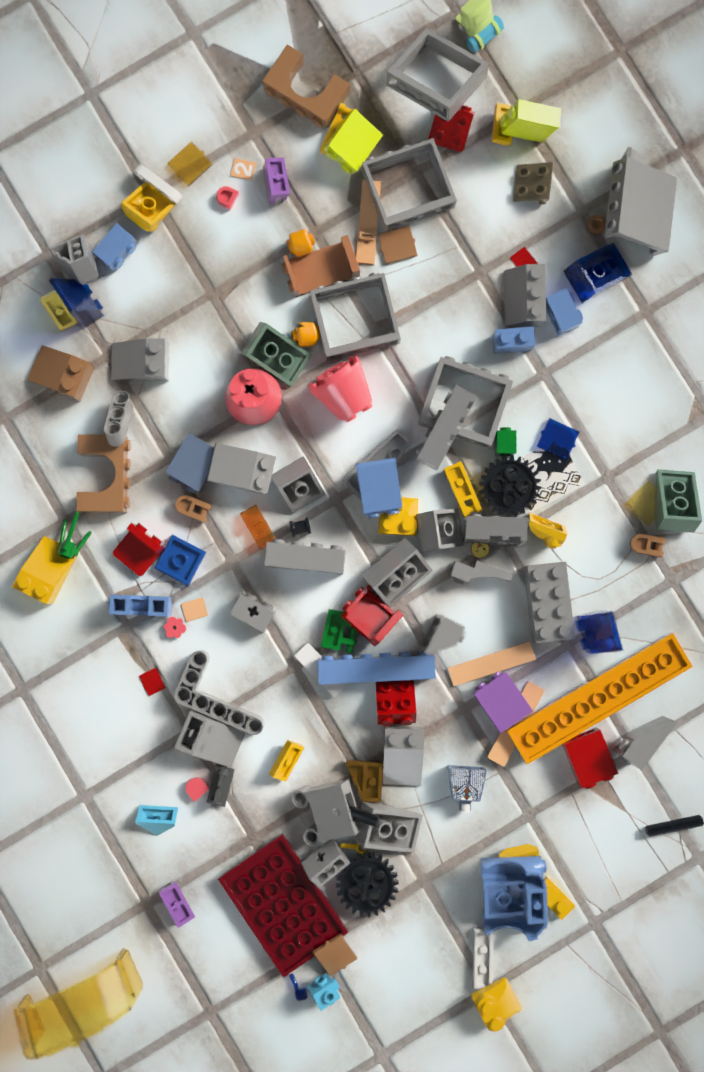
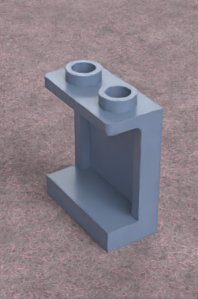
[165,433,214,493]

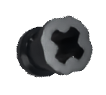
[289,517,312,538]

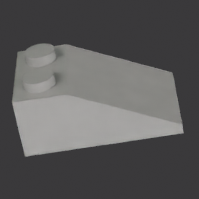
[111,338,169,381]
[207,443,276,494]
[613,716,677,771]
[382,726,424,786]
[353,802,423,853]

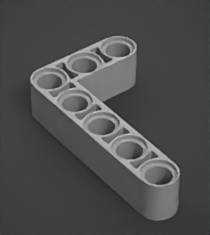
[174,650,265,735]

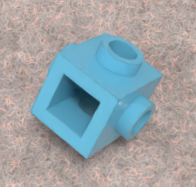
[307,973,341,1011]

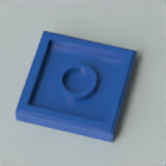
[155,535,207,586]

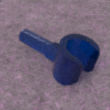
[289,973,308,1001]

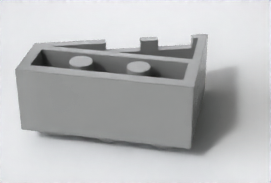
[49,234,99,284]
[463,514,528,548]

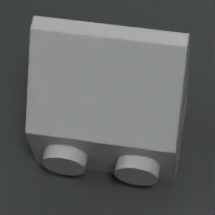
[272,456,325,513]
[416,508,464,552]

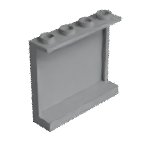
[605,157,677,256]

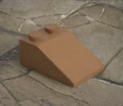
[27,345,95,401]

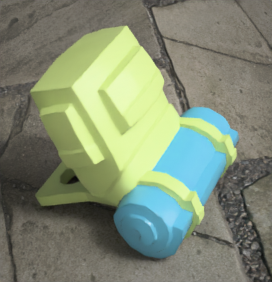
[455,0,504,53]

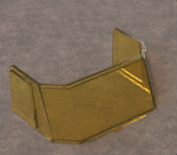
[14,948,143,1060]

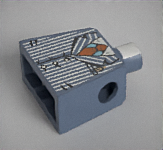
[448,765,487,812]

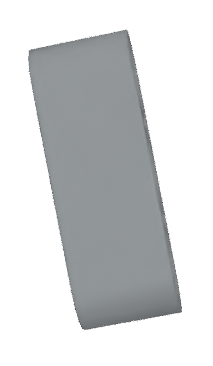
[104,391,133,447]

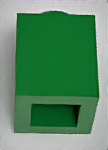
[495,427,517,456]

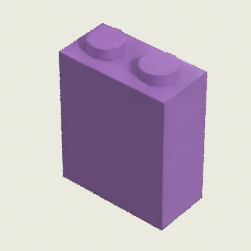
[473,671,533,733]

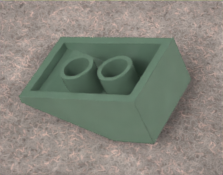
[240,322,311,387]
[654,469,702,533]

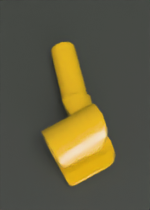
[340,843,367,854]

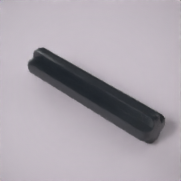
[645,815,704,837]

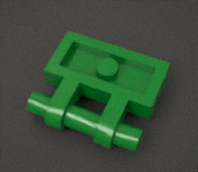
[321,609,358,653]

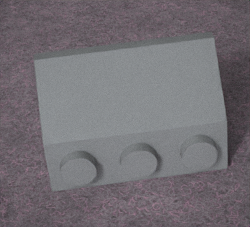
[504,264,546,327]
[362,538,433,608]

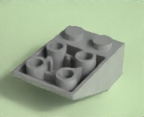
[174,709,246,767]

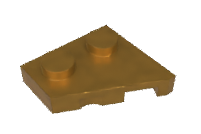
[346,760,383,802]

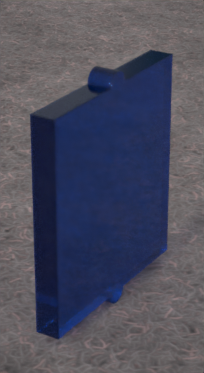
[536,418,580,460]

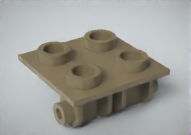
[513,162,554,205]

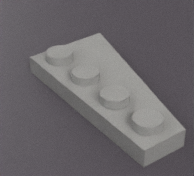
[342,428,411,501]

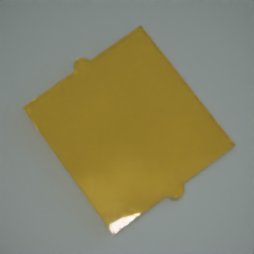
[168,141,213,186]
[625,481,656,526]

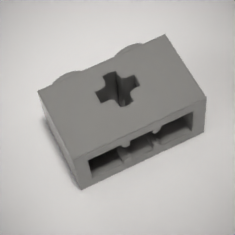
[230,592,276,633]
[301,840,350,888]

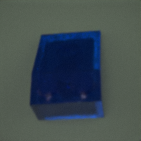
[563,242,632,303]
[49,278,104,328]
[575,610,623,654]

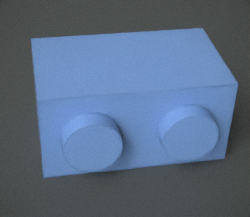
[92,223,138,272]
[546,288,583,336]
[492,327,535,354]

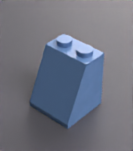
[356,458,403,519]

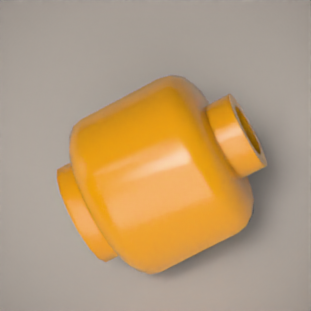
[286,229,316,257]
[291,321,320,347]

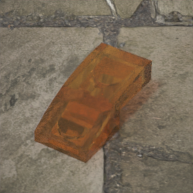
[240,504,276,549]

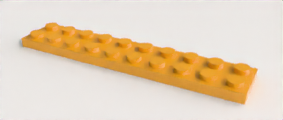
[506,633,693,765]

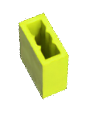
[500,99,561,143]
[323,109,383,174]

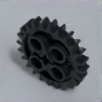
[479,455,542,517]
[336,851,399,917]

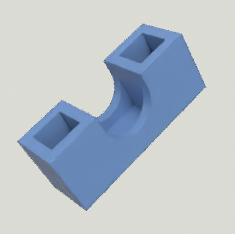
[109,595,172,616]

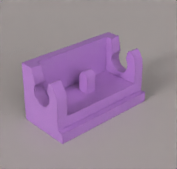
[263,157,290,204]
[159,881,195,928]

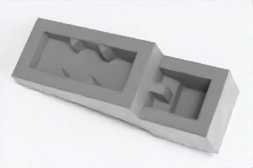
[449,561,513,585]

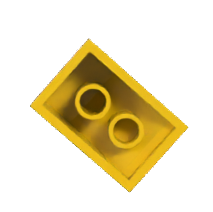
[12,536,79,604]

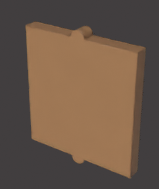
[378,226,418,264]
[313,933,358,976]

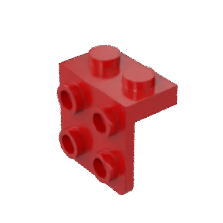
[428,105,475,152]
[113,523,165,576]
[376,680,417,726]

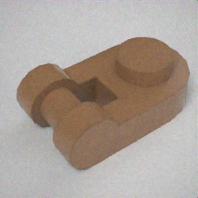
[175,495,212,523]
[630,534,666,558]

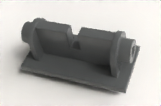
[206,764,235,808]

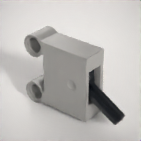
[292,779,380,846]

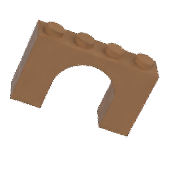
[262,44,350,129]
[76,434,131,513]

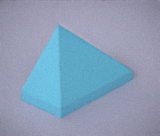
[136,805,178,836]

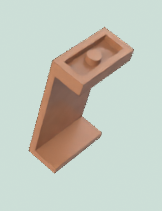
[281,235,360,297]

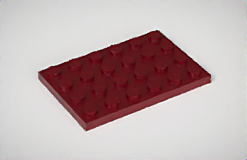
[218,833,348,978]

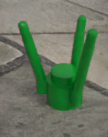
[57,512,92,559]

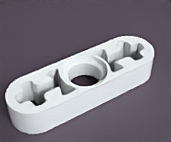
[133,164,182,205]

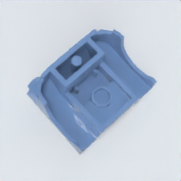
[480,856,548,941]

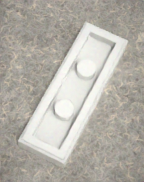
[295,642,348,697]
[472,927,494,989]

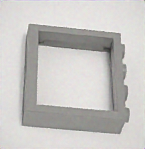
[386,28,489,122]
[361,138,457,232]
[310,273,401,361]
[418,356,513,448]

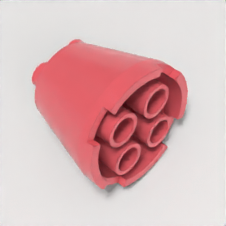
[307,355,372,422]
[225,368,282,425]

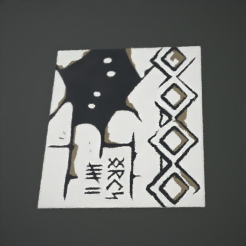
[506,438,585,514]

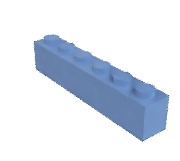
[318,651,436,685]

